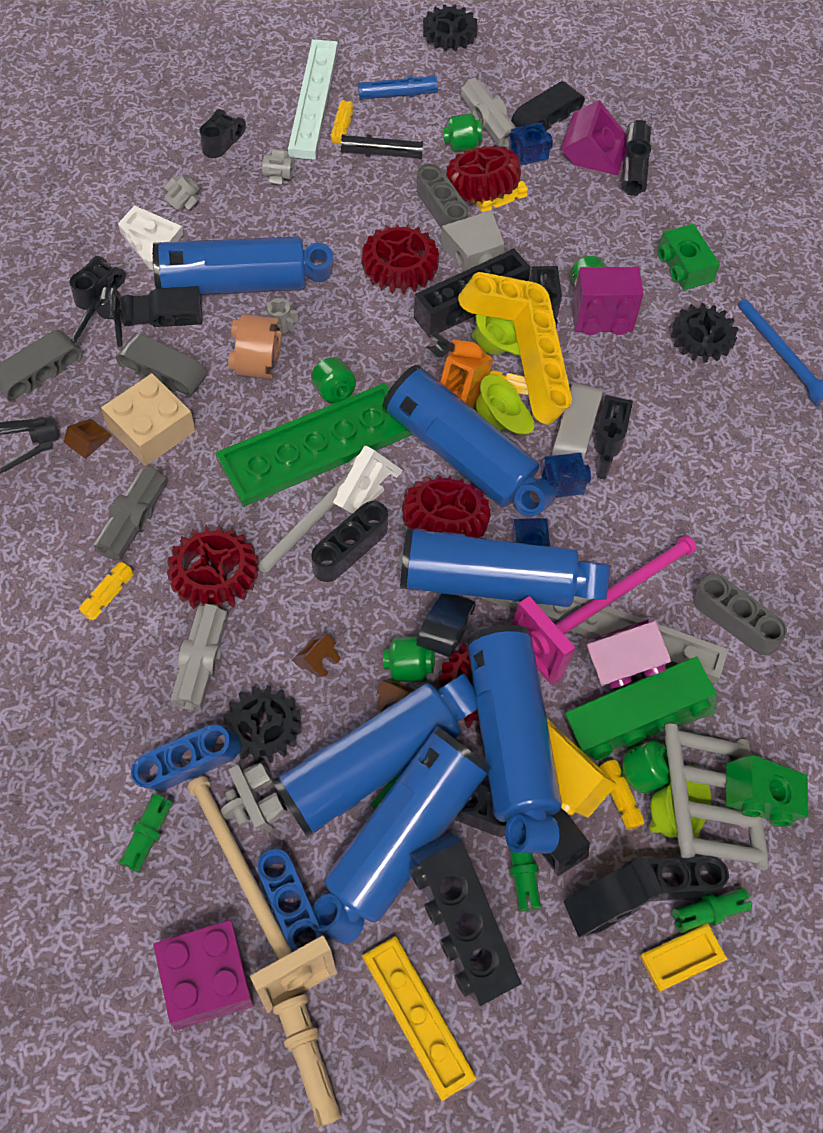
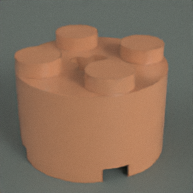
[228,313,282,380]

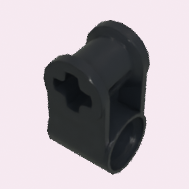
[200,109,246,158]
[69,256,126,310]

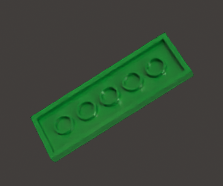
[215,383,413,507]

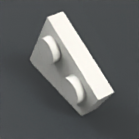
[118,206,184,270]
[333,446,403,513]

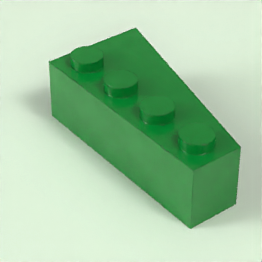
[565,656,717,760]

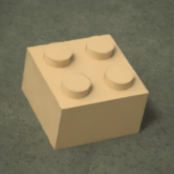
[101,373,195,466]

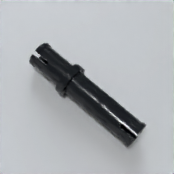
[341,134,423,159]

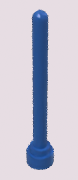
[738,299,823,407]

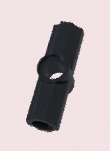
[622,120,652,196]

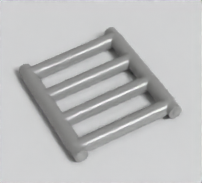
[665,723,769,870]

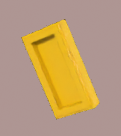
[639,924,727,993]

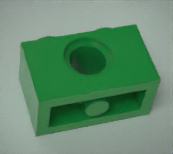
[657,224,720,291]
[726,755,809,827]

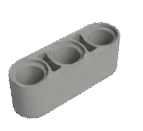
[552,382,603,465]

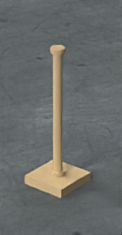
[187,776,337,1013]

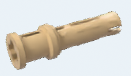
[272,994,343,1128]

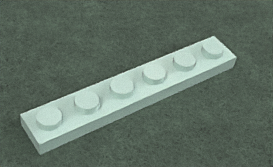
[288,39,338,160]

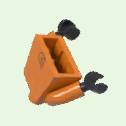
[426,332,493,408]

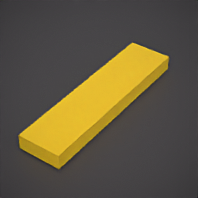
[362,936,477,1102]

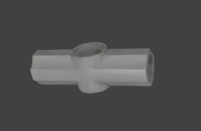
[460,78,519,147]
[170,604,228,711]

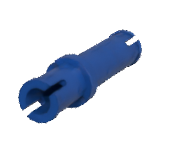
[358,75,438,100]

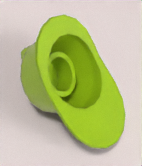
[472,314,520,356]
[476,374,535,435]
[649,765,712,838]

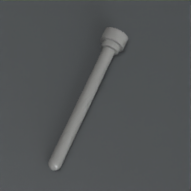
[258,456,357,572]

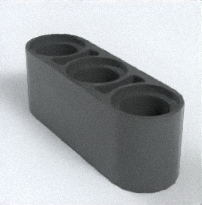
[417,163,469,229]
[0,330,83,403]
[116,333,207,398]
[693,574,787,655]

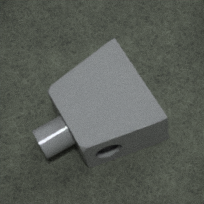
[441,211,504,271]

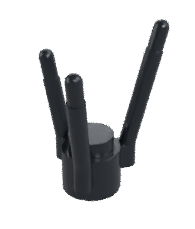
[71,287,123,347]
[0,416,58,474]

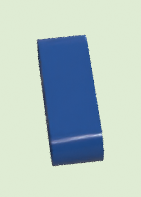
[131,724,241,791]
[257,849,322,952]

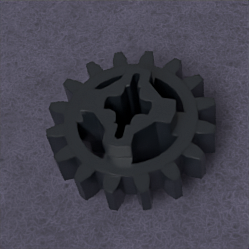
[423,4,478,51]
[671,303,738,363]
[223,685,302,764]

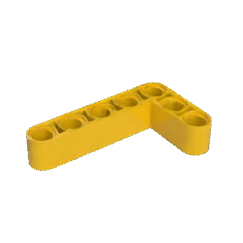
[458,272,572,425]

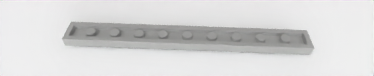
[397,547,729,684]

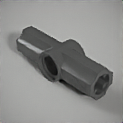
[94,466,167,561]

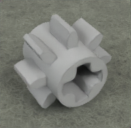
[262,149,294,185]
[164,174,200,211]
[260,298,299,334]

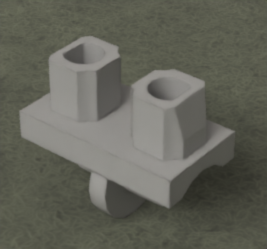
[221,763,287,834]

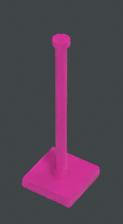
[512,535,697,686]

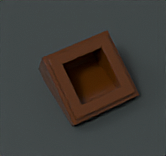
[64,419,112,459]

